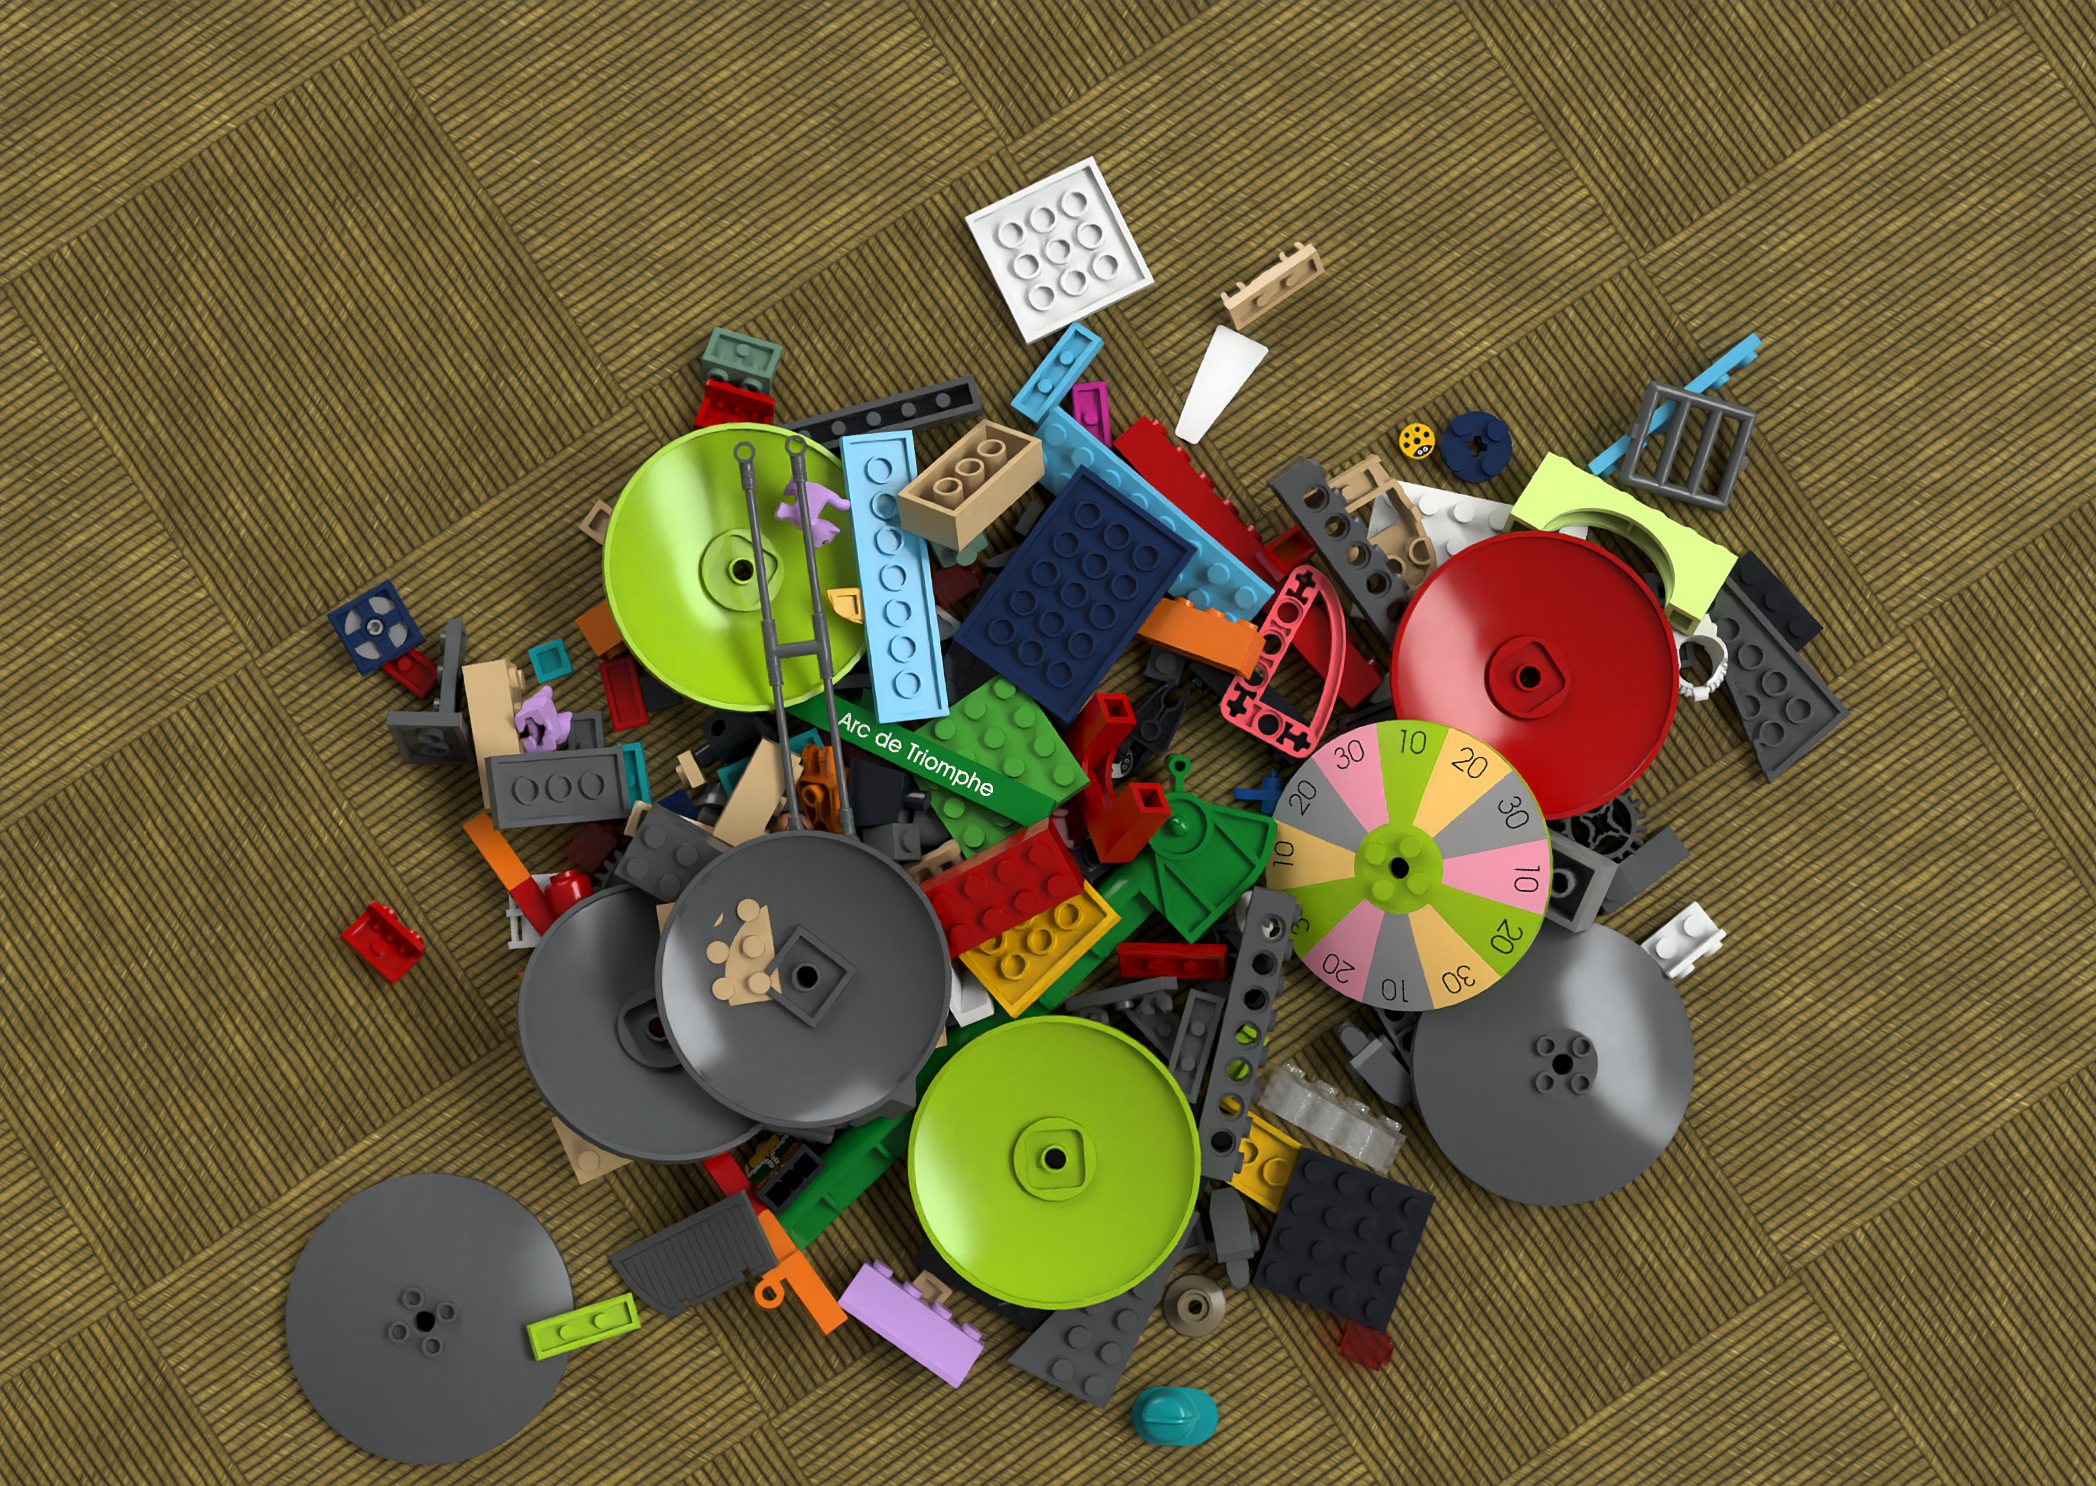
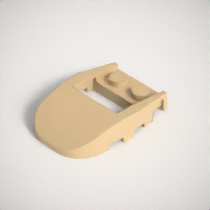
[1304,454,1437,611]

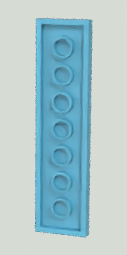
[1033,406,1276,623]
[839,430,950,725]

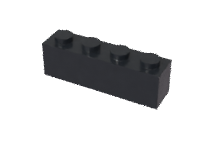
[1187,660,1310,767]

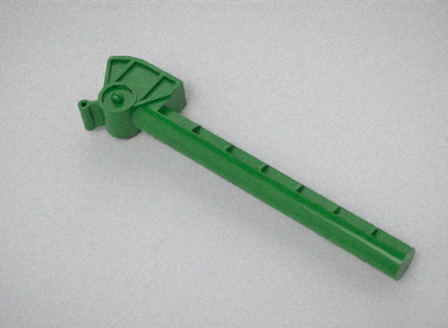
[767,753,1278,1252]

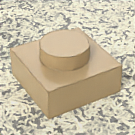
[675,750,709,790]

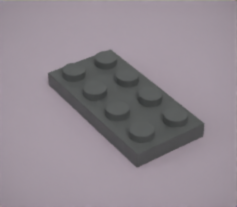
[484,746,631,831]

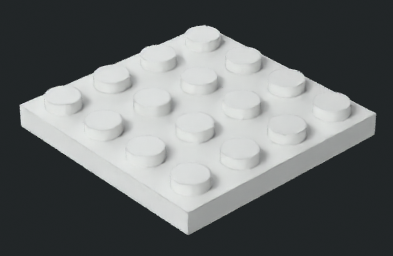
[965,156,1155,346]

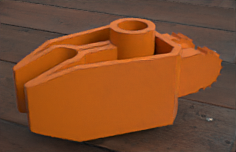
[795,743,850,834]

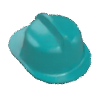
[1131,1386,1219,1446]

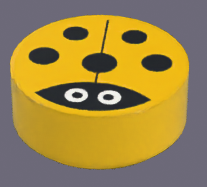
[1398,423,1435,460]

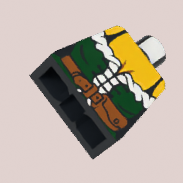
[744,1132,828,1216]

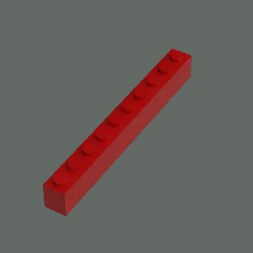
[1112,415,1384,712]

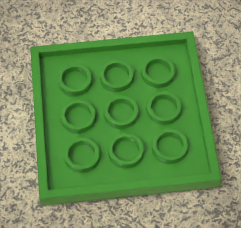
[909,673,1092,859]

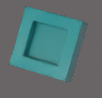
[528,638,575,685]

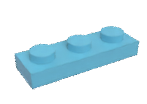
[1010,321,1105,427]

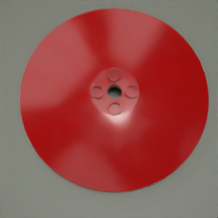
[1389,531,1679,821]

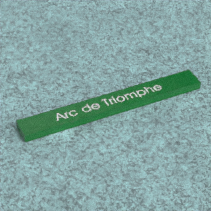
[785,691,1057,828]

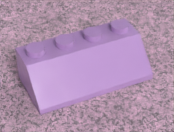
[837,1259,985,1389]

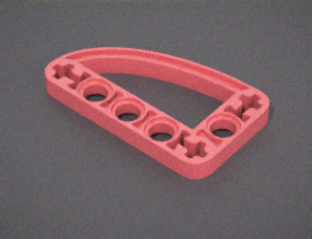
[1220,565,1346,759]

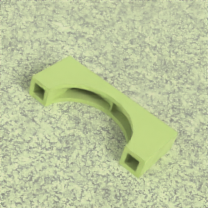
[1502,452,1738,637]

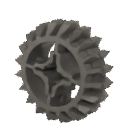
[1549,787,1647,863]

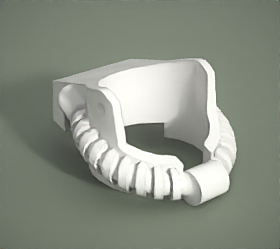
[1670,614,1728,702]

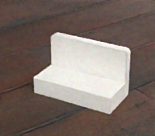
[949,958,994,1027]

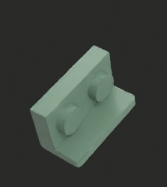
[701,326,783,397]

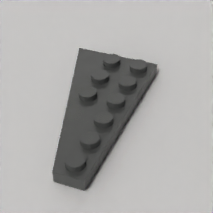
[1705,575,1851,784]

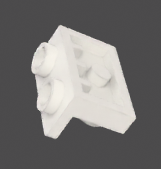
[1639,901,1727,981]

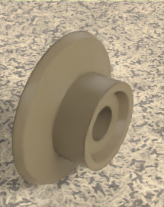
[1162,1273,1227,1338]

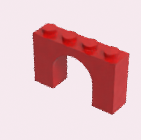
[1061,693,1171,863]

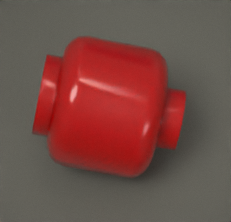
[544,868,595,919]

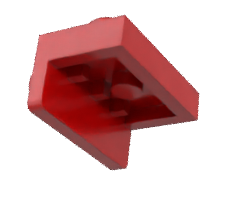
[693,379,776,431]
[340,900,426,987]

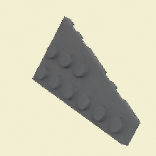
[1006,1209,1200,1409]

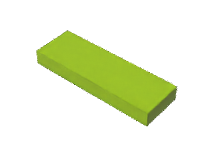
[525,1292,641,1361]

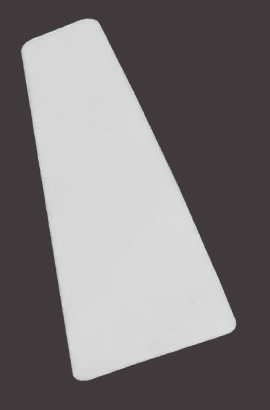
[1175,325,1268,444]

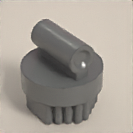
[697,783,729,827]

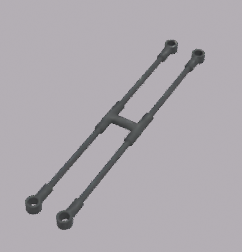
[733,435,860,841]

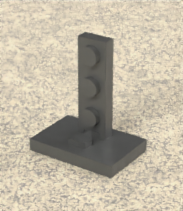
[386,619,477,765]

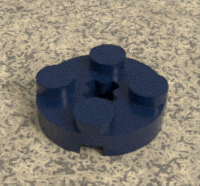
[1439,411,1512,484]

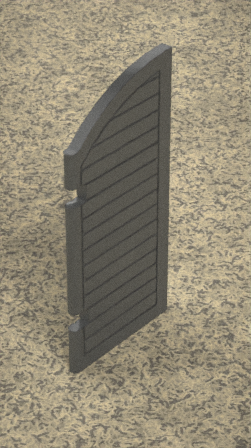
[609,1190,779,1319]

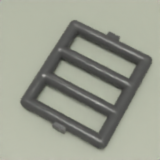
[1619,381,1757,512]

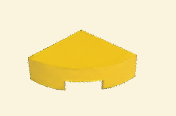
[824,587,864,624]

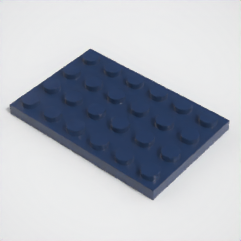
[952,464,1198,724]

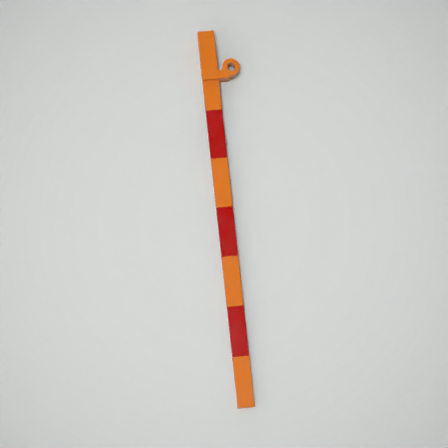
[462,811,848,1337]

